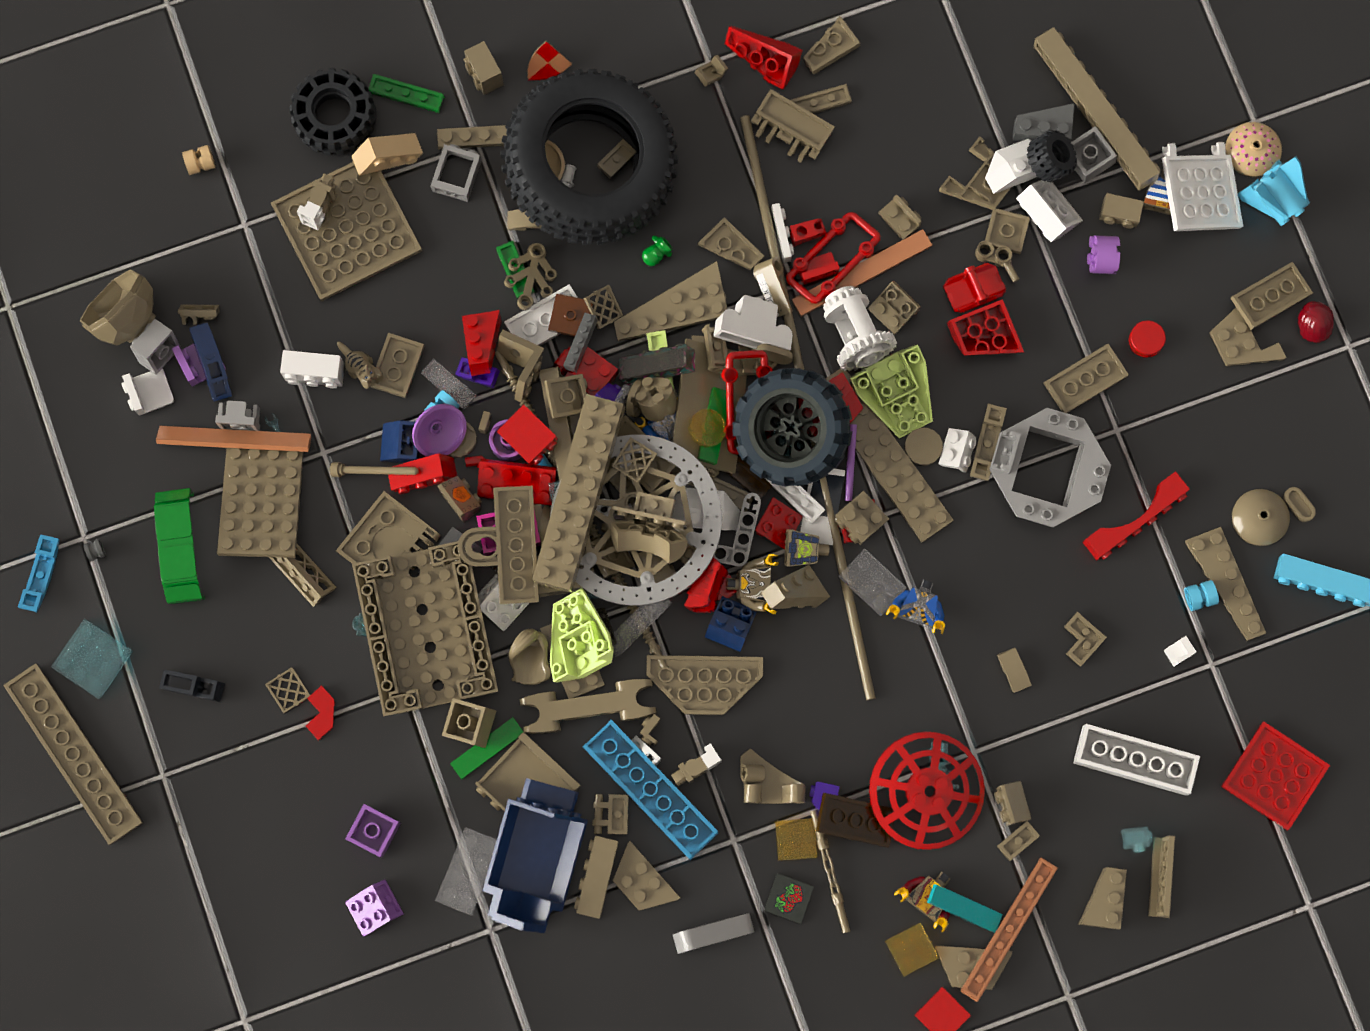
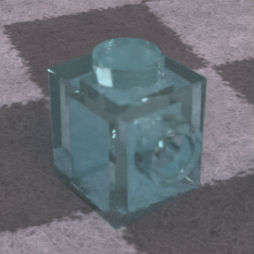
[1121,827,1153,852]

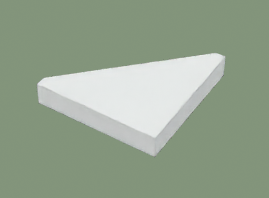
[632,736,661,766]

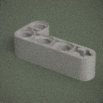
[714,493,761,566]
[673,913,755,954]

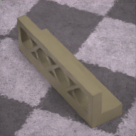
[269,544,336,607]

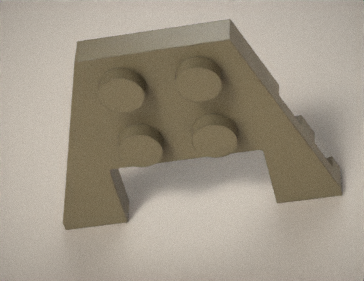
[939,136,1012,210]
[1209,308,1286,366]

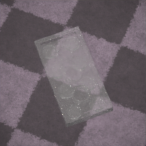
[435,827,497,916]

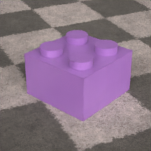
[345,804,401,858]

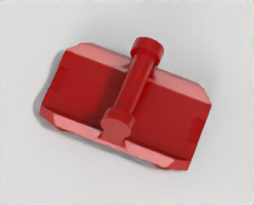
[943,263,1006,312]

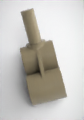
[975,241,1020,283]

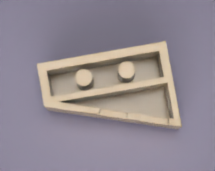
[352,133,423,176]

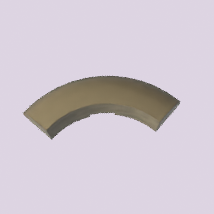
[610,520,688,564]

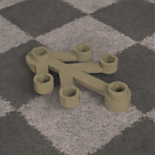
[504,243,557,310]

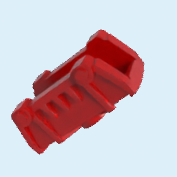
[684,555,728,613]

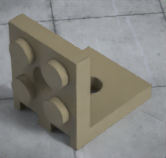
[497,330,544,402]

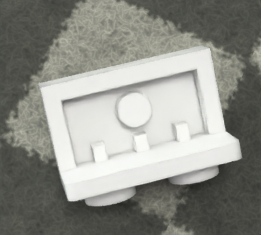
[939,428,976,472]

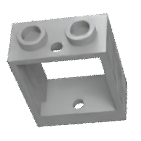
[431,144,482,202]

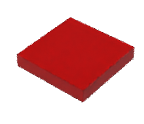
[915,987,971,1031]

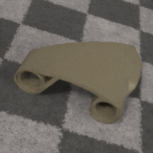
[740,748,805,804]

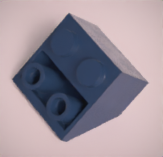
[380,421,419,463]
[705,596,757,652]

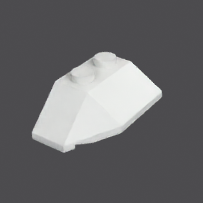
[985,139,1037,194]
[672,487,741,530]

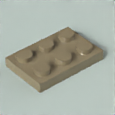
[370,333,425,398]

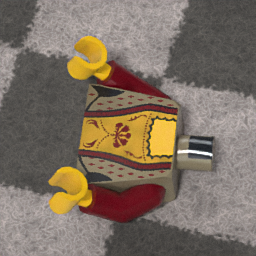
[894,872,951,932]

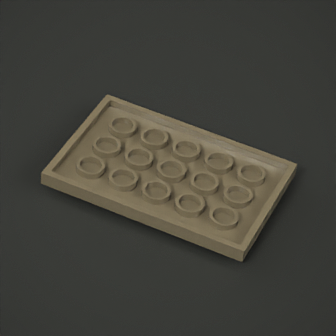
[217,448,304,558]

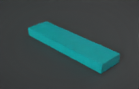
[927,884,1003,933]

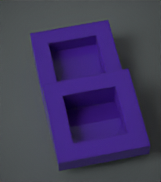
[455,357,500,388]

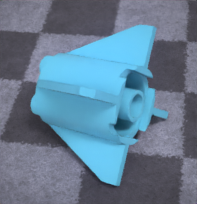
[1238,157,1310,226]

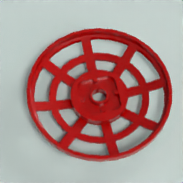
[869,731,985,850]

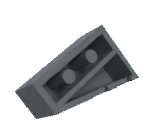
[1012,103,1074,141]

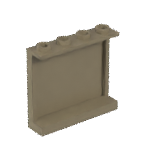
[475,732,581,812]

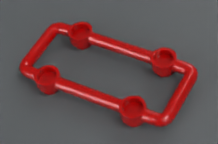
[786,212,881,304]
[721,350,774,455]

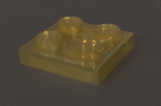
[775,819,817,861]
[885,923,939,976]

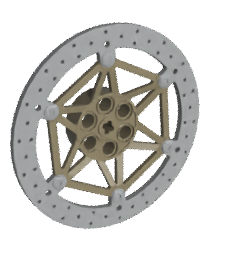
[550,435,722,606]

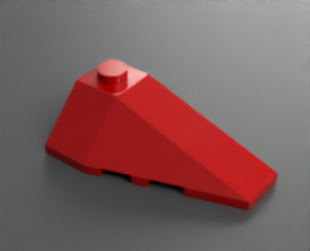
[725,26,803,89]

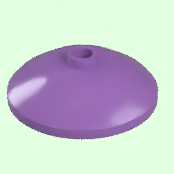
[412,404,467,456]

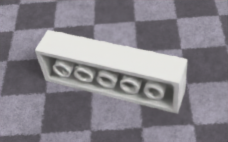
[1073,724,1200,796]

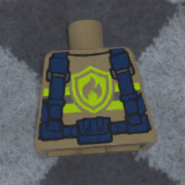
[784,529,829,566]

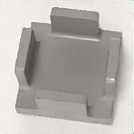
[215,401,260,431]

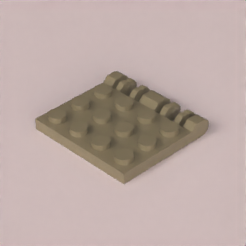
[336,491,441,574]

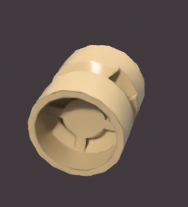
[182,145,215,175]

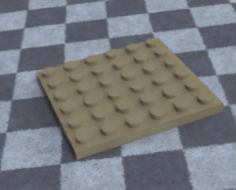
[271,162,422,302]

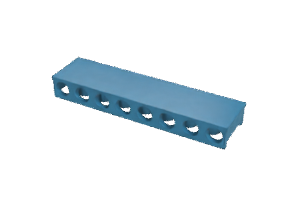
[583,720,718,860]

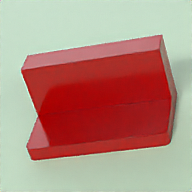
[799,252,840,285]

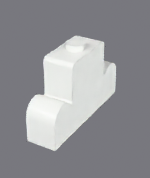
[714,295,792,351]

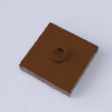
[548,294,593,337]

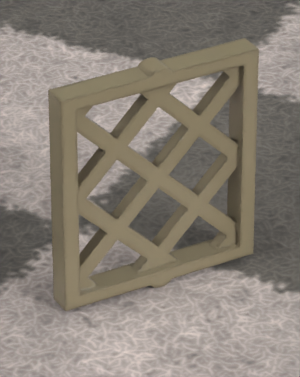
[584,285,623,329]
[612,437,657,483]
[265,667,310,714]

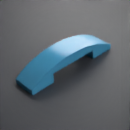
[18,534,59,612]

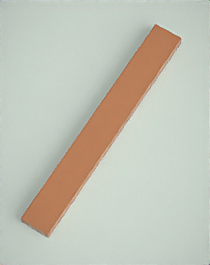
[792,229,932,317]
[156,426,311,452]
[960,857,1058,1002]

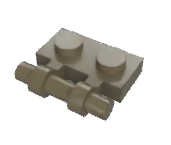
[592,794,629,835]

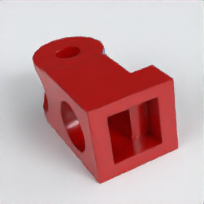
[789,218,827,247]

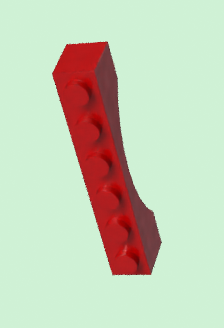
[1082,471,1190,560]

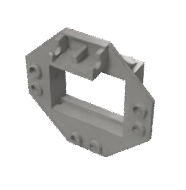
[989,408,1111,527]

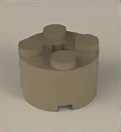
[635,377,678,421]

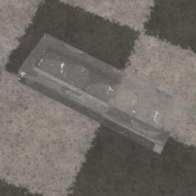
[421,359,477,410]

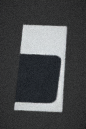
[800,469,845,545]

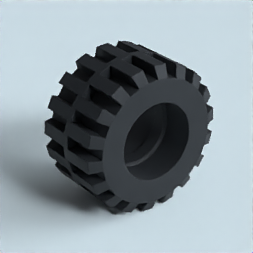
[1027,130,1077,183]

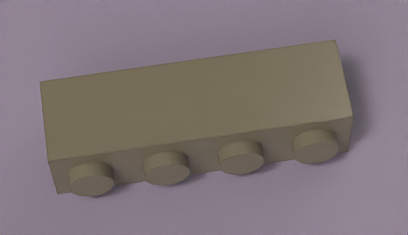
[574,836,619,919]

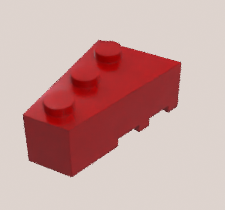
[462,310,502,376]
[388,453,457,494]

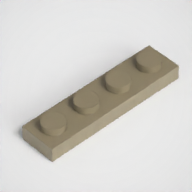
[437,125,507,149]

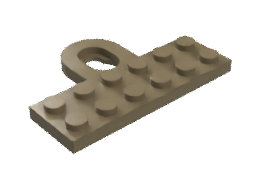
[458,486,539,604]

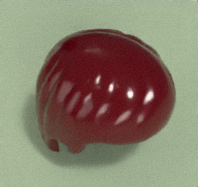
[1298,301,1334,343]

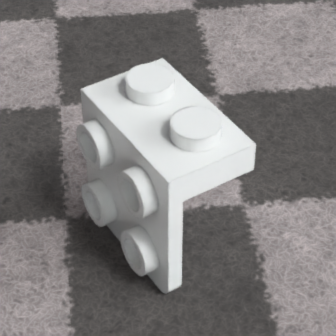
[121,369,174,416]

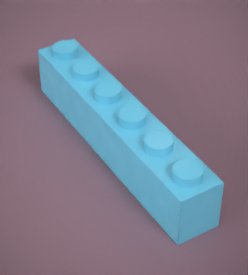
[1274,554,1370,607]

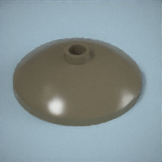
[1232,489,1290,546]

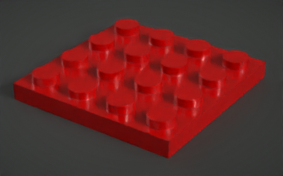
[1221,722,1330,831]

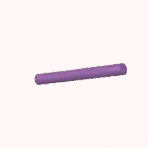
[845,424,857,501]

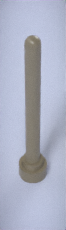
[330,462,419,477]

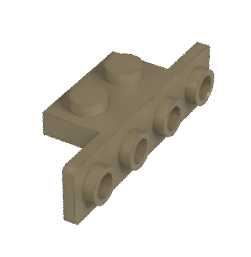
[612,492,690,529]

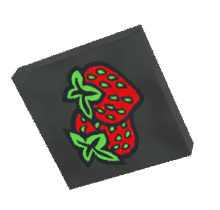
[764,873,814,924]

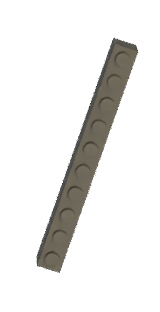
[1034,27,1160,191]

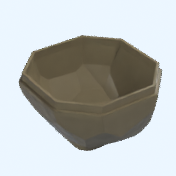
[80,269,156,345]

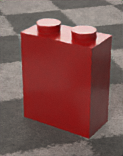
[497,404,558,466]

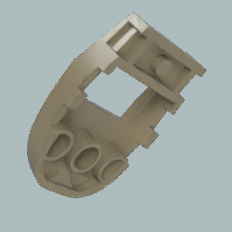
[702,324,778,376]

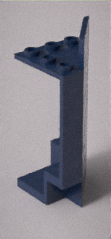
[482,778,588,933]

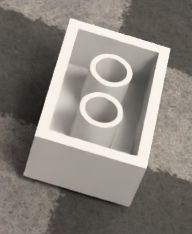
[280,350,345,389]

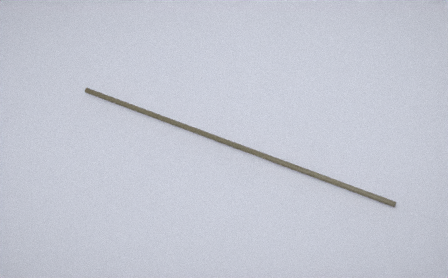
[740,115,876,700]

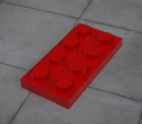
[477,459,557,505]

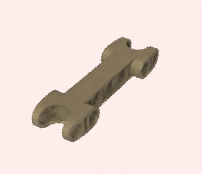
[519,679,657,734]

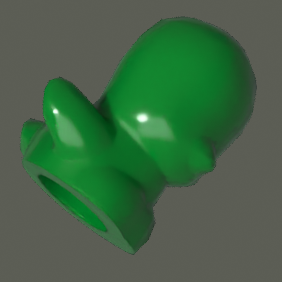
[642,236,673,266]

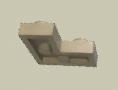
[1064,612,1107,667]

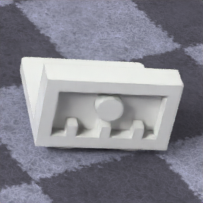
[478,574,529,631]

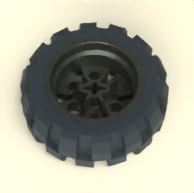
[732,368,853,487]

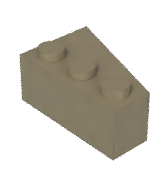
[761,565,830,609]
[1078,867,1127,930]

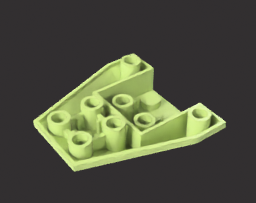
[850,345,933,438]
[550,588,614,682]

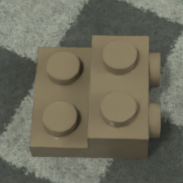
[544,374,587,419]
[835,491,889,545]

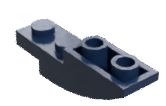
[189,322,232,402]

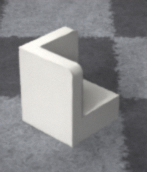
[1164,636,1196,666]

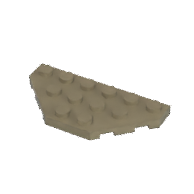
[647,655,763,715]

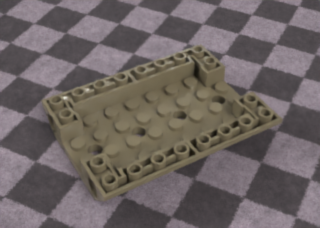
[352,541,498,716]

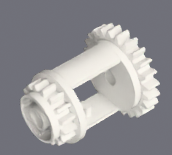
[823,286,897,371]

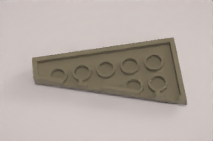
[614,261,727,342]

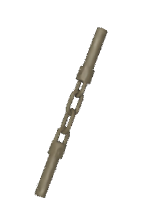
[810,810,850,933]

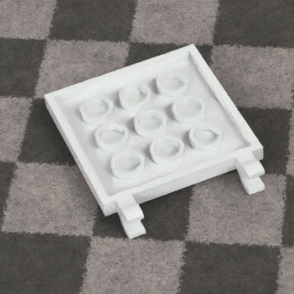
[1162,142,1243,231]

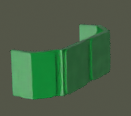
[154,488,205,604]

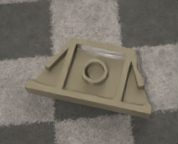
[613,841,680,911]
[935,946,1012,990]

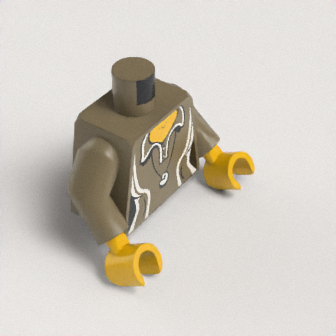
[726,554,779,614]

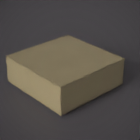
[478,411,492,434]

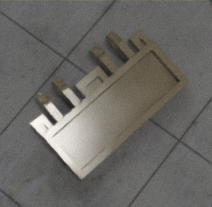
[751,89,835,162]

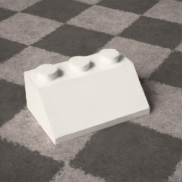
[1016,180,1083,242]

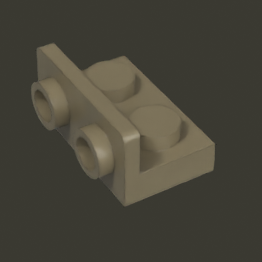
[878,194,922,240]

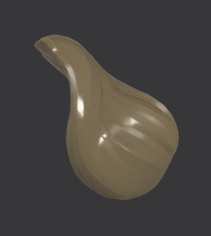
[508,629,551,685]

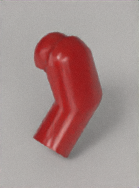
[465,455,486,468]

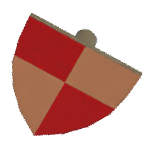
[527,41,572,80]

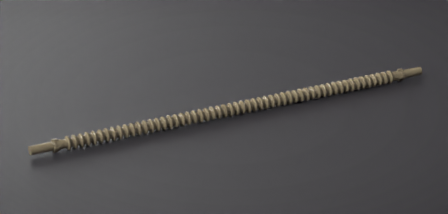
[495,351,668,668]

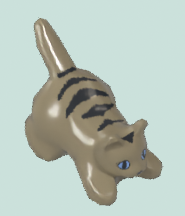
[337,342,383,389]

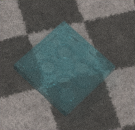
[51,619,133,699]

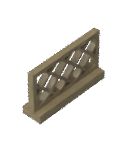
[1148,836,1175,918]

